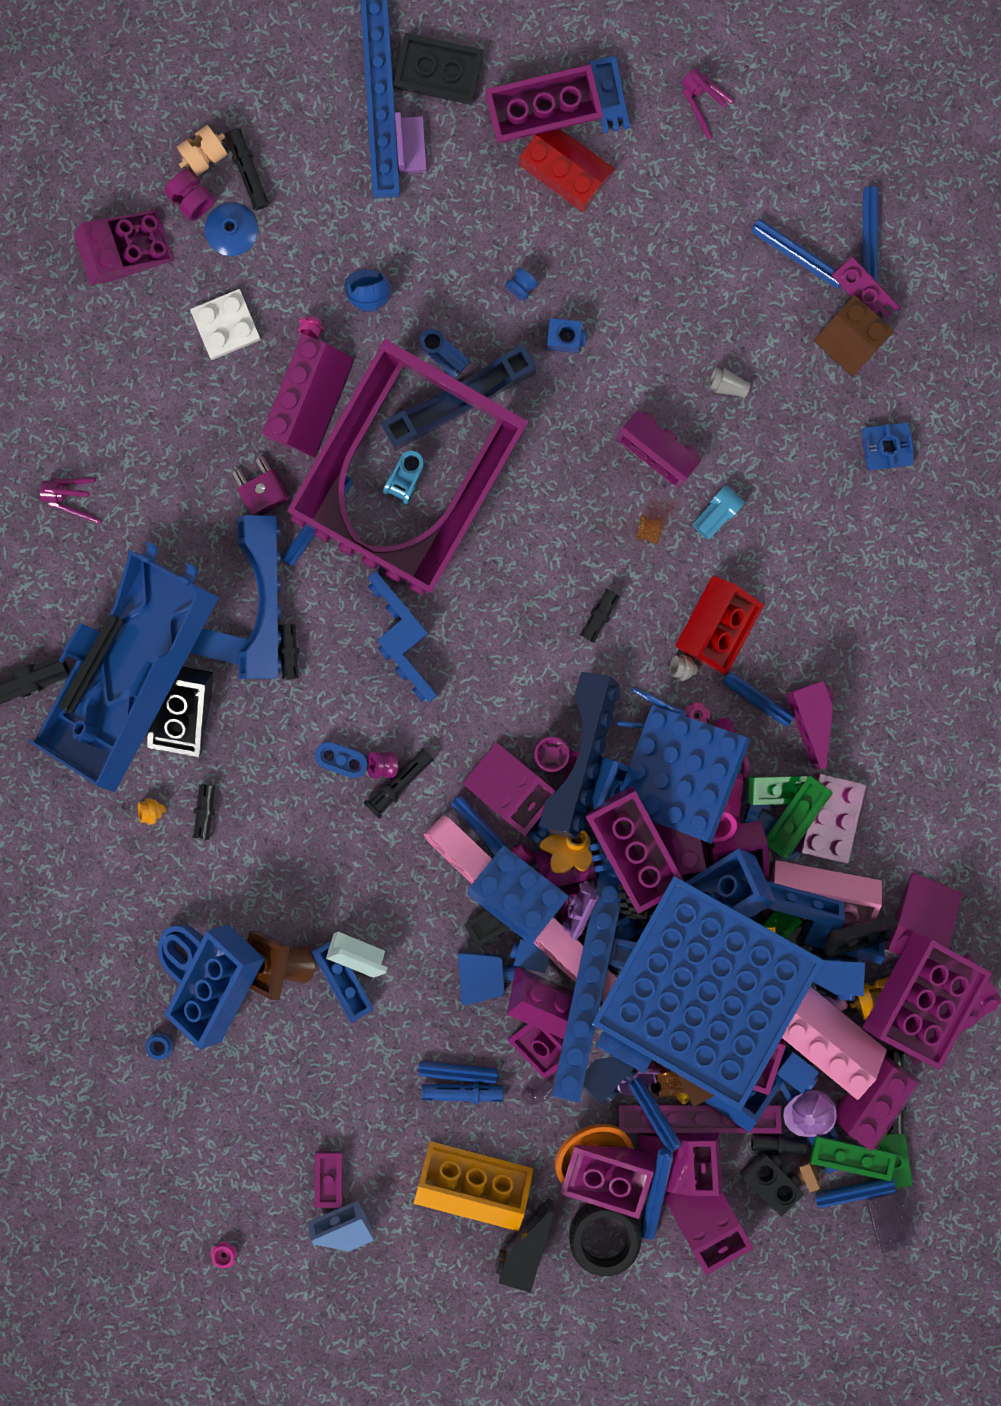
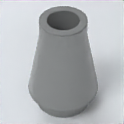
[708,367,751,398]

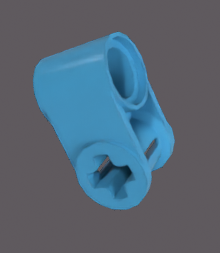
[383,451,425,505]

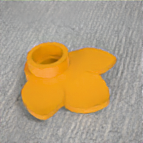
[540,830,592,873]

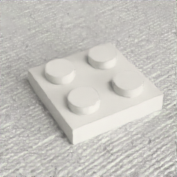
[190,289,261,360]

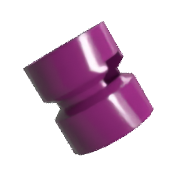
[164,169,215,221]
[534,737,570,772]

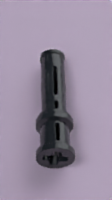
[363,748,434,819]

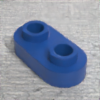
[315,742,368,778]

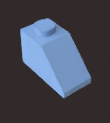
[308,1200,374,1251]

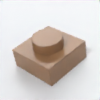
[798,1156,822,1192]

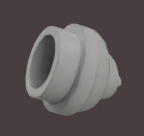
[669,654,698,681]

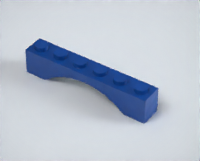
[237,515,281,679]

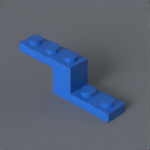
[368,571,438,703]
[767,881,885,964]

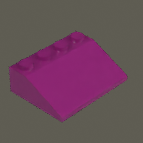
[862,931,992,1070]

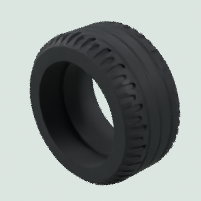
[569,1203,641,1277]

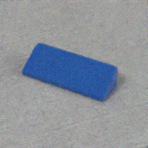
[312,940,374,1023]

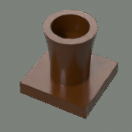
[247,931,315,1000]

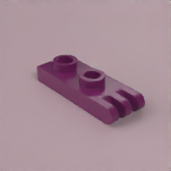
[831,254,900,319]

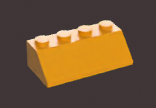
[413,1141,534,1231]

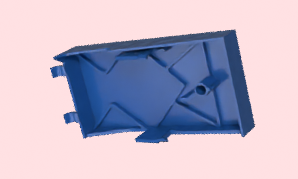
[28,541,219,792]

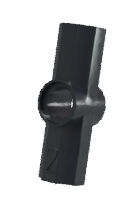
[0,655,70,705]

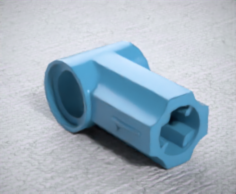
[692,485,746,540]

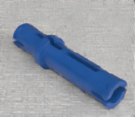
[422,1082,504,1104]

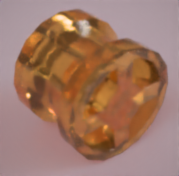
[636,514,662,545]
[656,1072,686,1098]

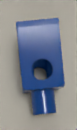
[458,951,518,1005]

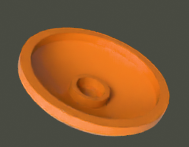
[555,1124,633,1185]

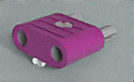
[233,456,290,516]

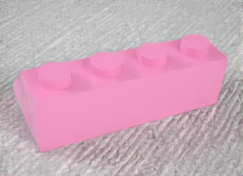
[762,860,882,928]
[782,986,887,1100]

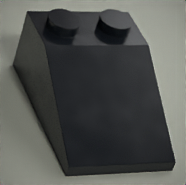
[147,666,213,757]
[495,1199,554,1293]

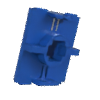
[862,423,914,471]

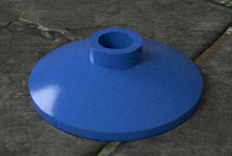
[205,203,258,256]

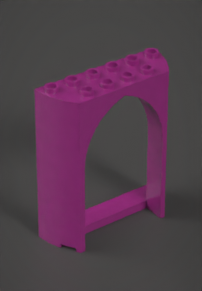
[287,339,528,596]

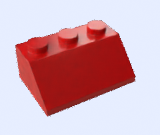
[519,129,615,213]
[675,575,764,675]

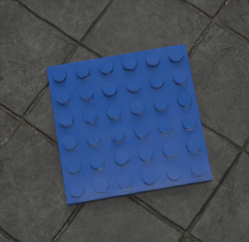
[592,876,824,1111]

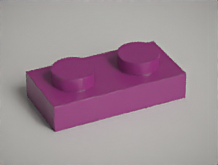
[315,1151,343,1208]

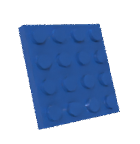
[619,705,751,844]

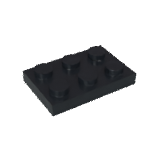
[393,33,483,105]

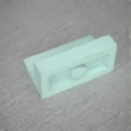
[326,932,388,978]

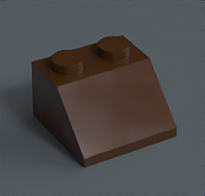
[813,295,894,377]

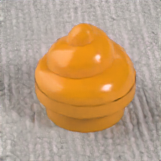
[137,798,167,825]

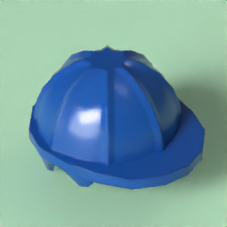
[344,269,392,312]

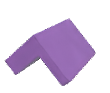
[395,112,427,174]

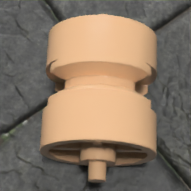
[176,125,228,176]

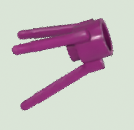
[681,68,734,140]
[40,478,103,524]

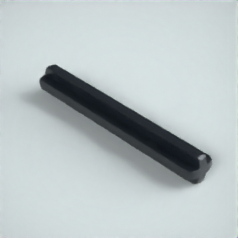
[60,615,124,714]

